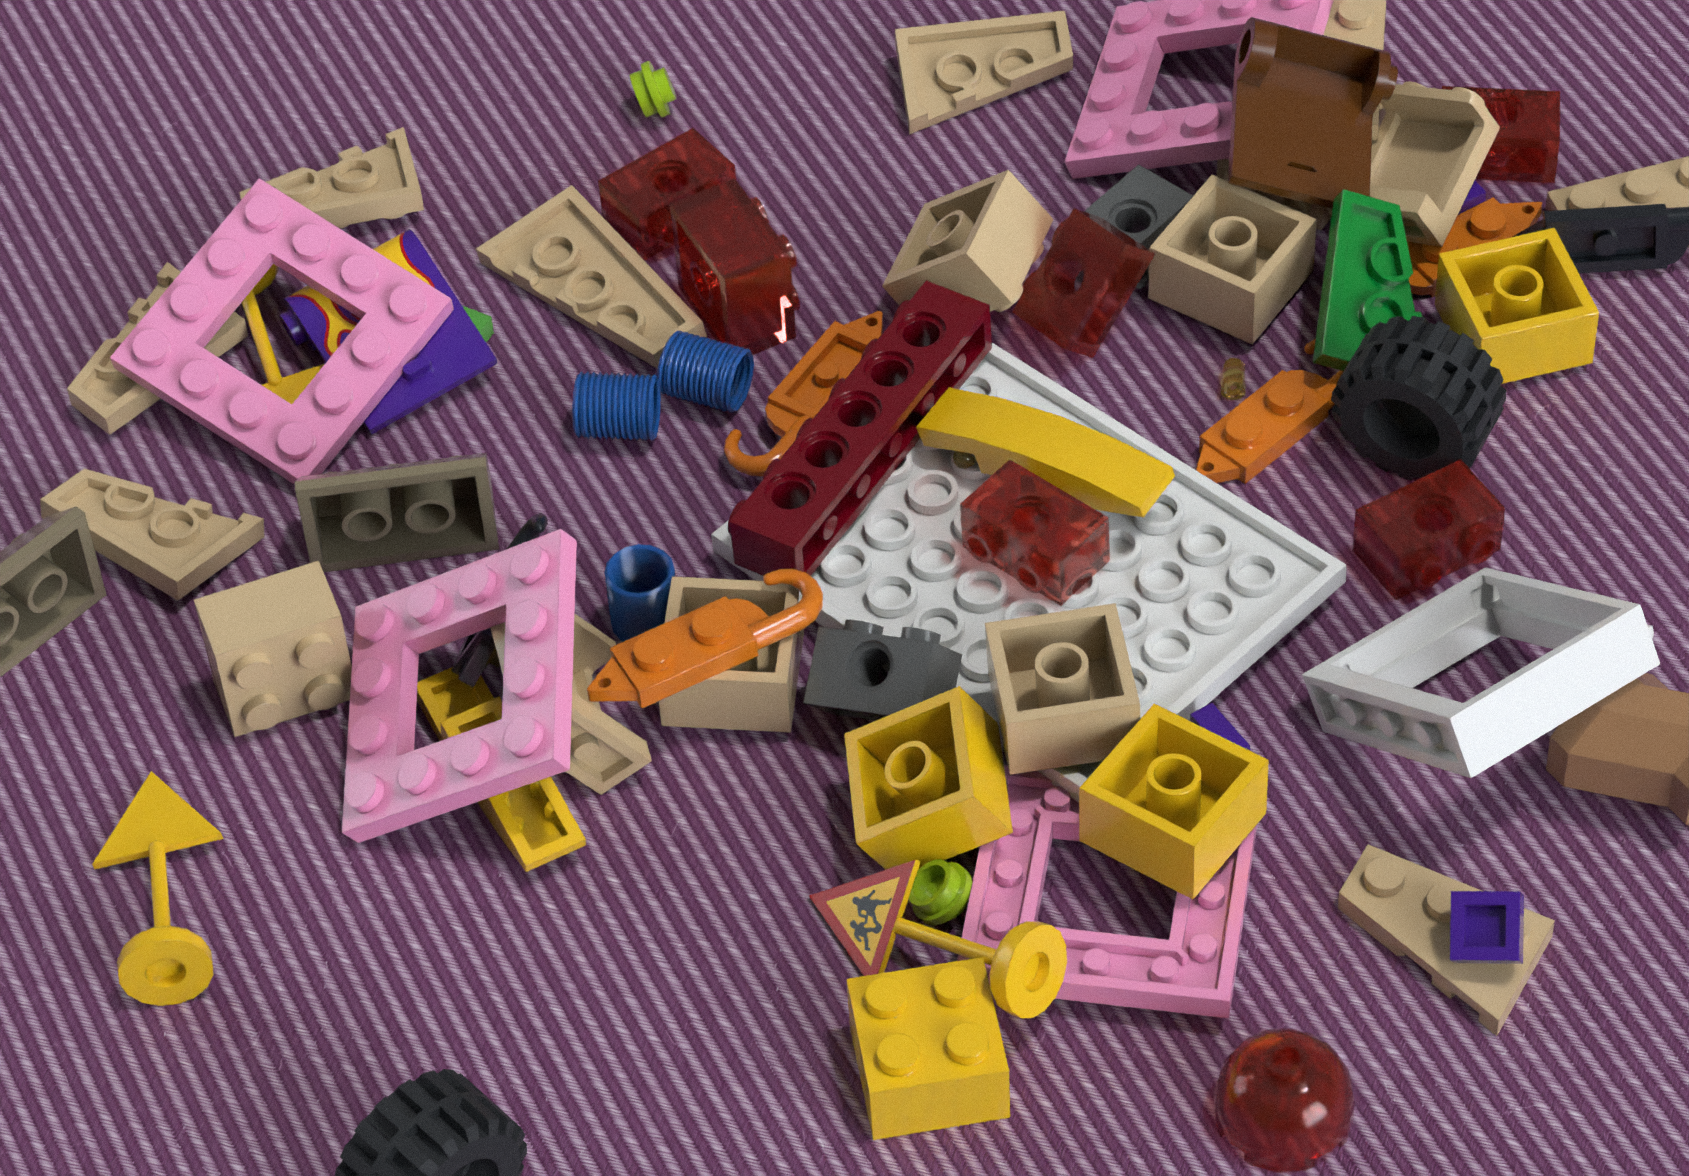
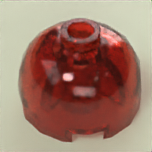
[1213,1028,1355,1173]

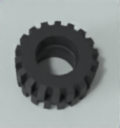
[1331,316,1506,483]
[335,1069,527,1176]

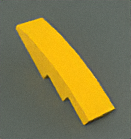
[916,387,1175,518]
[417,667,586,872]

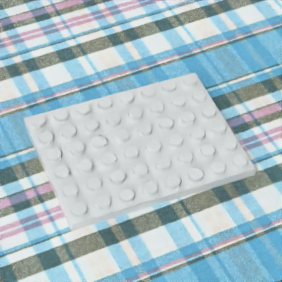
[711,343,1346,802]

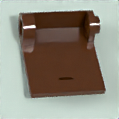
[1228,17,1398,209]

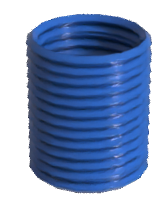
[657,331,754,413]
[572,371,661,441]
[604,544,675,642]

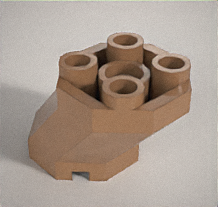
[1546,673,1689,825]

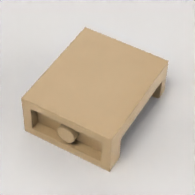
[1325,81,1500,247]
[490,614,652,795]

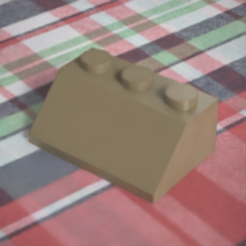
[295,453,499,572]
[0,506,107,677]

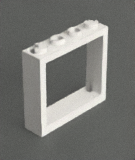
[1302,568,1660,778]

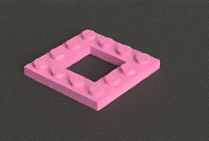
[1064,0,1334,179]
[110,178,454,485]
[342,529,577,843]
[957,765,1257,1018]

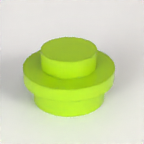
[629,61,676,118]
[908,859,972,926]

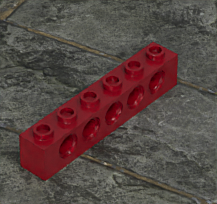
[728,280,992,576]

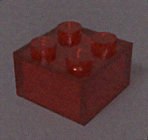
[670,178,800,355]

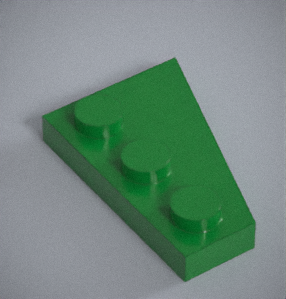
[1313,189,1422,371]

